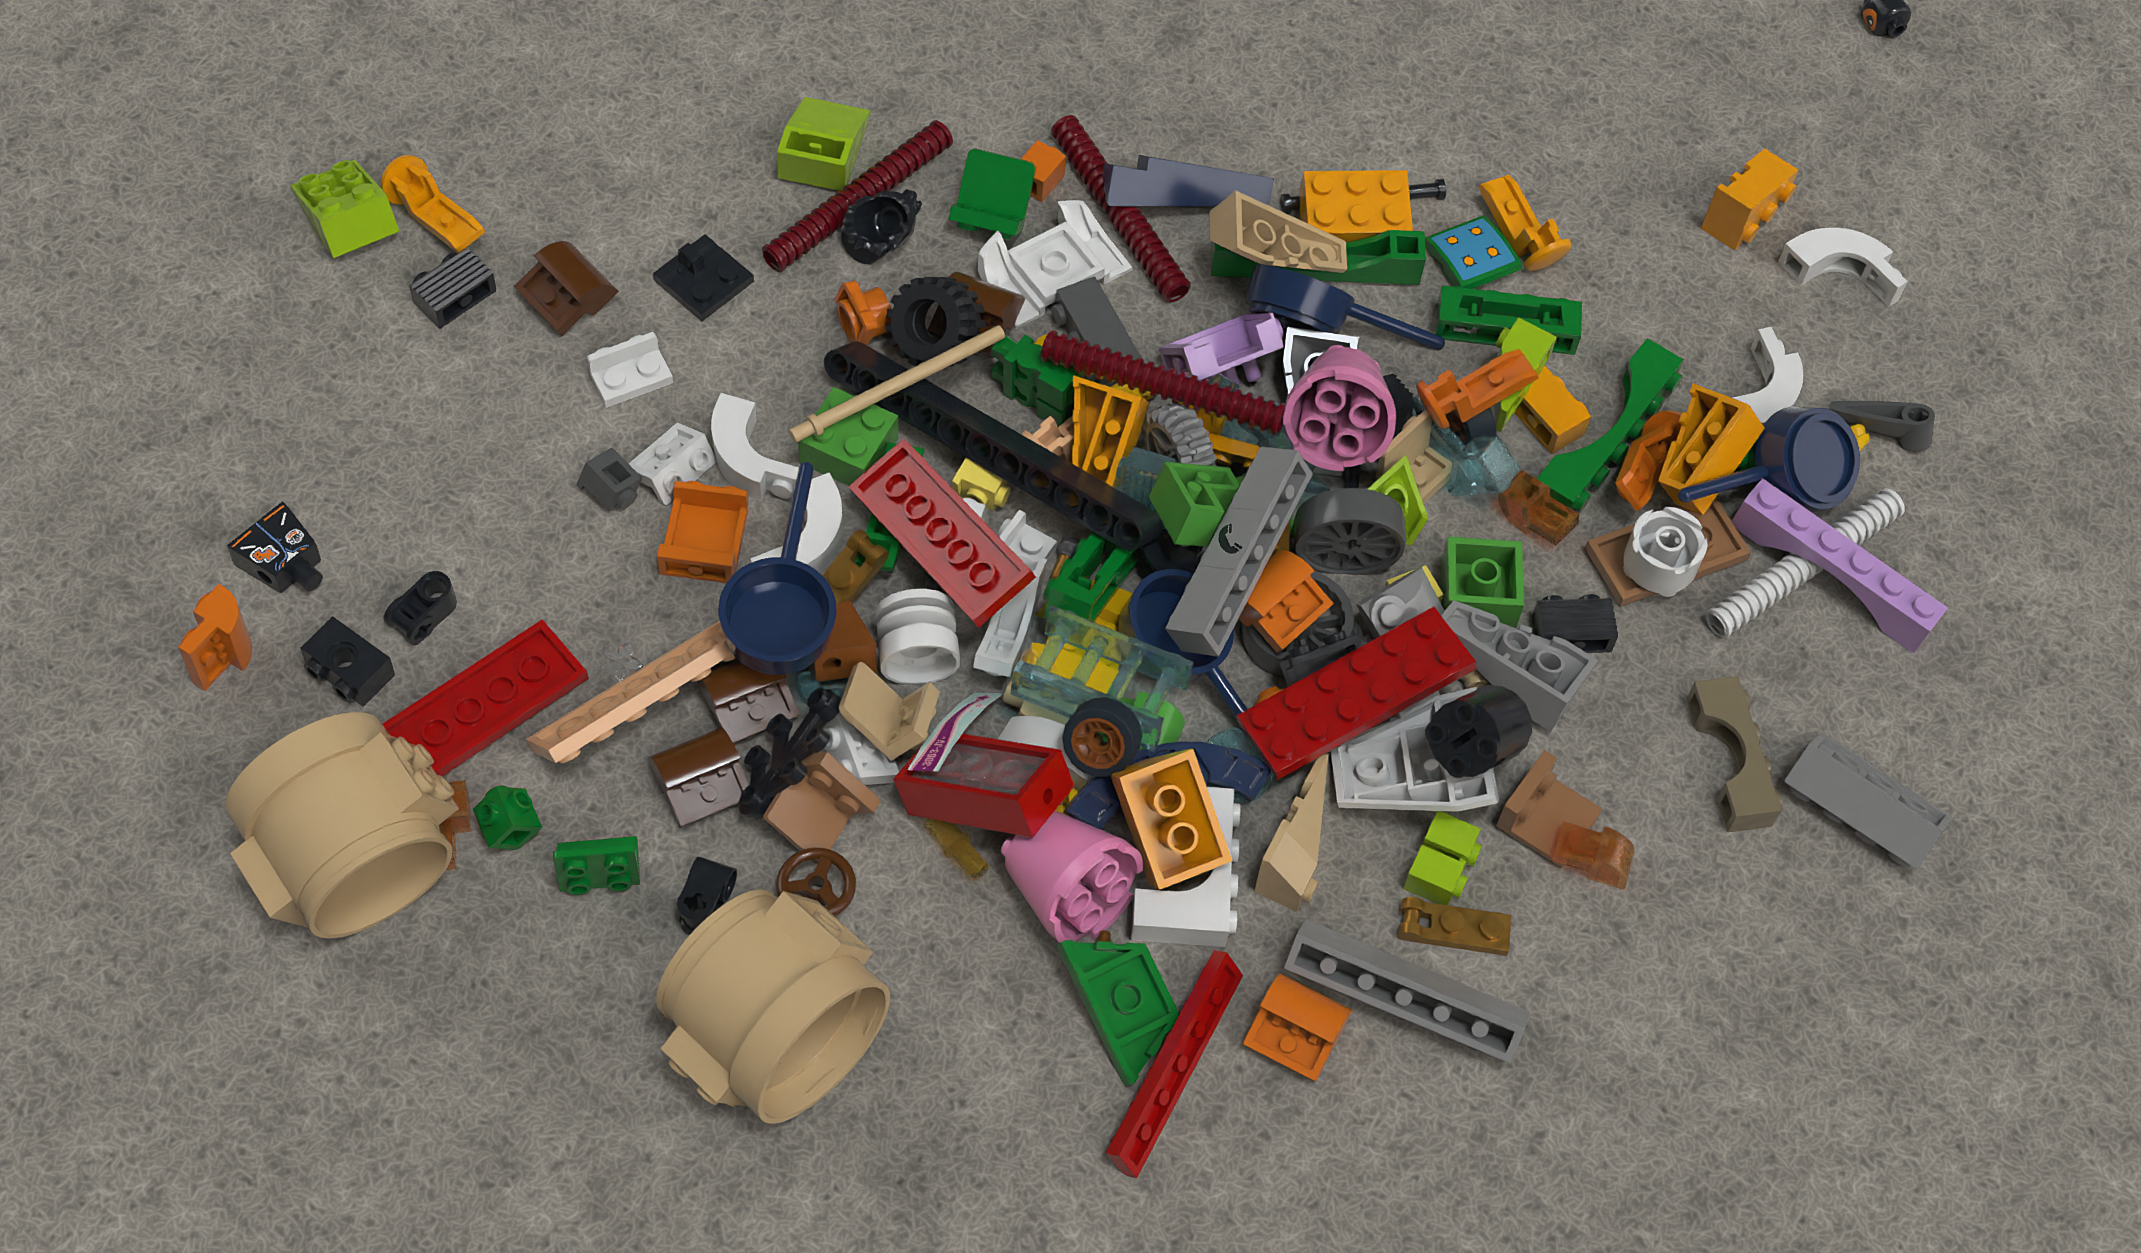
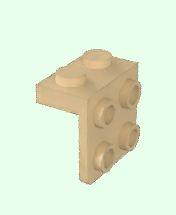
[1375,410,1457,504]
[839,662,940,761]

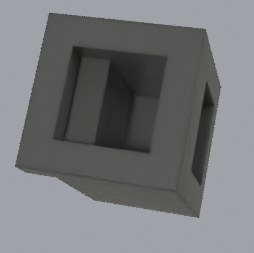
[576,448,642,511]

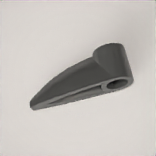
[1829,401,1935,452]

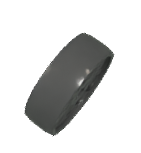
[1293,488,1406,575]
[1240,571,1355,679]

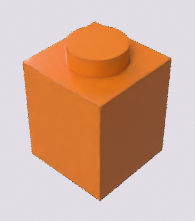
[1021,140,1066,202]

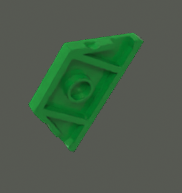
[1056,940,1180,1087]

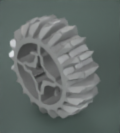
[1142,403,1217,480]

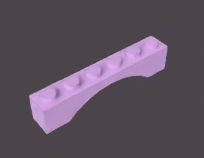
[1732,478,1948,653]

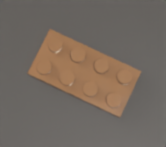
[1585,497,1751,607]

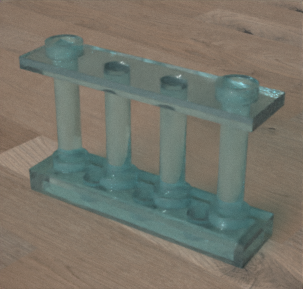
[1010,605,1194,752]

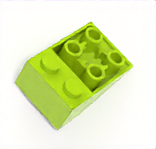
[777,97,871,191]
[290,160,399,258]

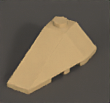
[1209,190,1347,273]
[1254,753,1328,912]

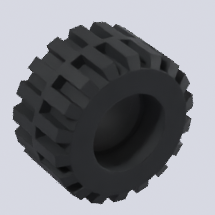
[886,277,986,367]

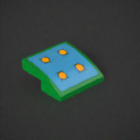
[1425,215,1522,289]

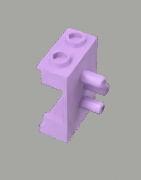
[1158,313,1284,388]

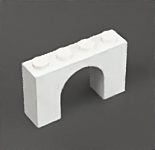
[1131,787,1240,947]

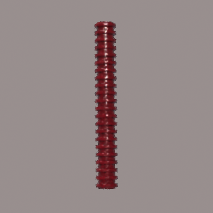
[1051,115,1191,302]
[762,120,953,272]
[1041,330,1286,436]

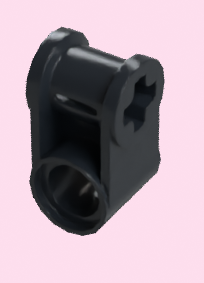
[383,571,457,645]
[677,856,737,935]

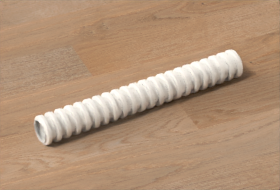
[1705,488,1905,638]

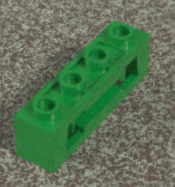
[1435,286,1582,355]
[1043,531,1143,634]

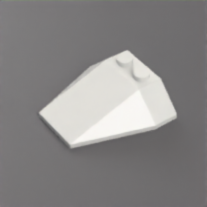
[1331,687,1499,812]

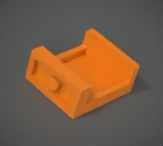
[657,481,749,583]

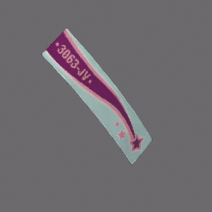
[908,693,1004,772]

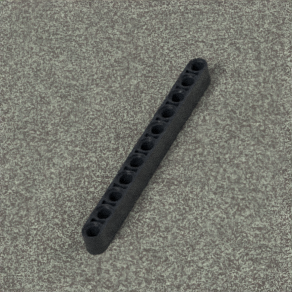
[824,341,1162,551]

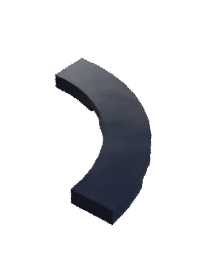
[1063,741,1271,829]

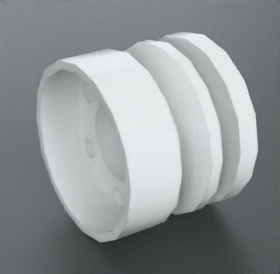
[875,589,960,684]

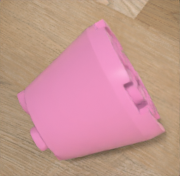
[1283,345,1396,471]
[1001,811,1143,943]

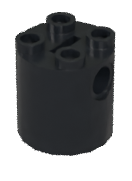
[1425,685,1532,778]

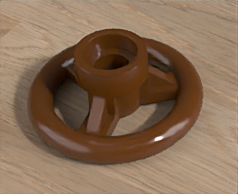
[776,847,856,916]

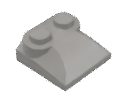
[1356,567,1444,639]

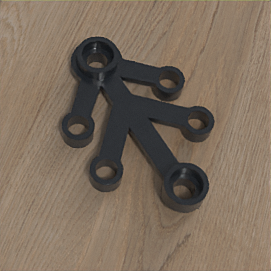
[739,688,841,820]

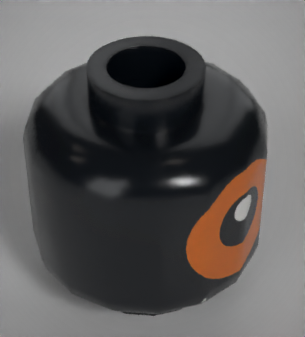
[1861,0,1912,38]

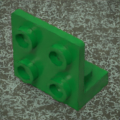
[553,836,640,895]

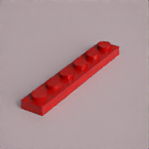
[1106,950,1243,1178]

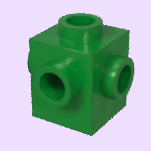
[473,785,543,850]

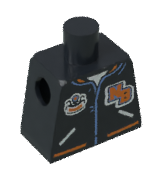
[227,501,323,593]

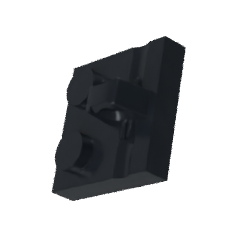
[653,234,754,322]

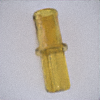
[924,818,989,880]

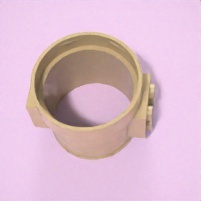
[225,712,459,938]
[656,889,890,1124]

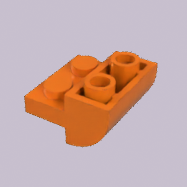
[1239,550,1334,653]
[178,584,252,691]
[1243,973,1353,1082]

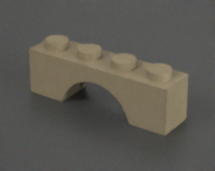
[1687,676,1783,833]

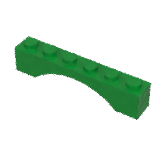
[1210,230,1426,285]
[1530,338,1684,520]

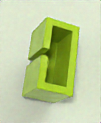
[1403,811,1483,905]

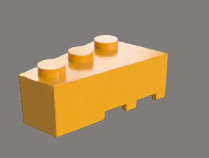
[1701,148,1799,250]
[1072,375,1150,491]
[1658,383,1765,515]

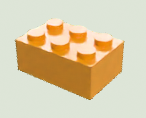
[1299,170,1413,242]

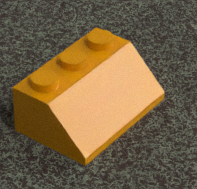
[1111,749,1233,890]

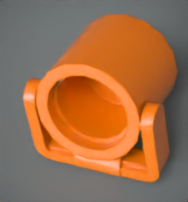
[834,280,891,345]

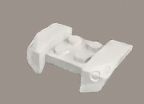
[978,200,1133,329]

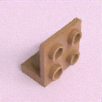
[1496,750,1602,867]
[763,752,881,864]

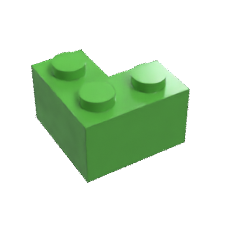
[1149,462,1240,547]

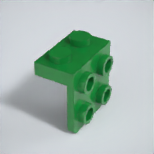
[948,148,1036,239]

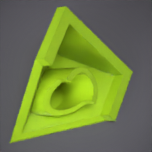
[1368,455,1428,546]

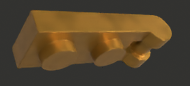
[822,529,889,605]
[1398,897,1512,956]

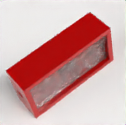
[893,734,1075,838]

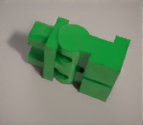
[992,334,1084,427]

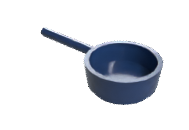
[1246,265,1445,350]
[1678,407,1860,512]
[718,462,837,675]
[1118,569,1247,721]

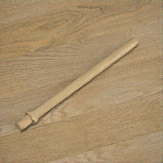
[788,325,1005,443]

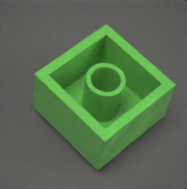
[798,387,898,486]
[1441,537,1524,628]

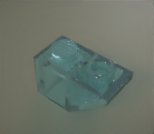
[1448,435,1521,496]

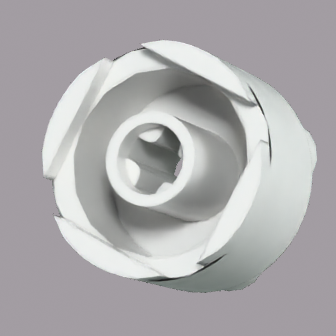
[1623,507,1708,597]

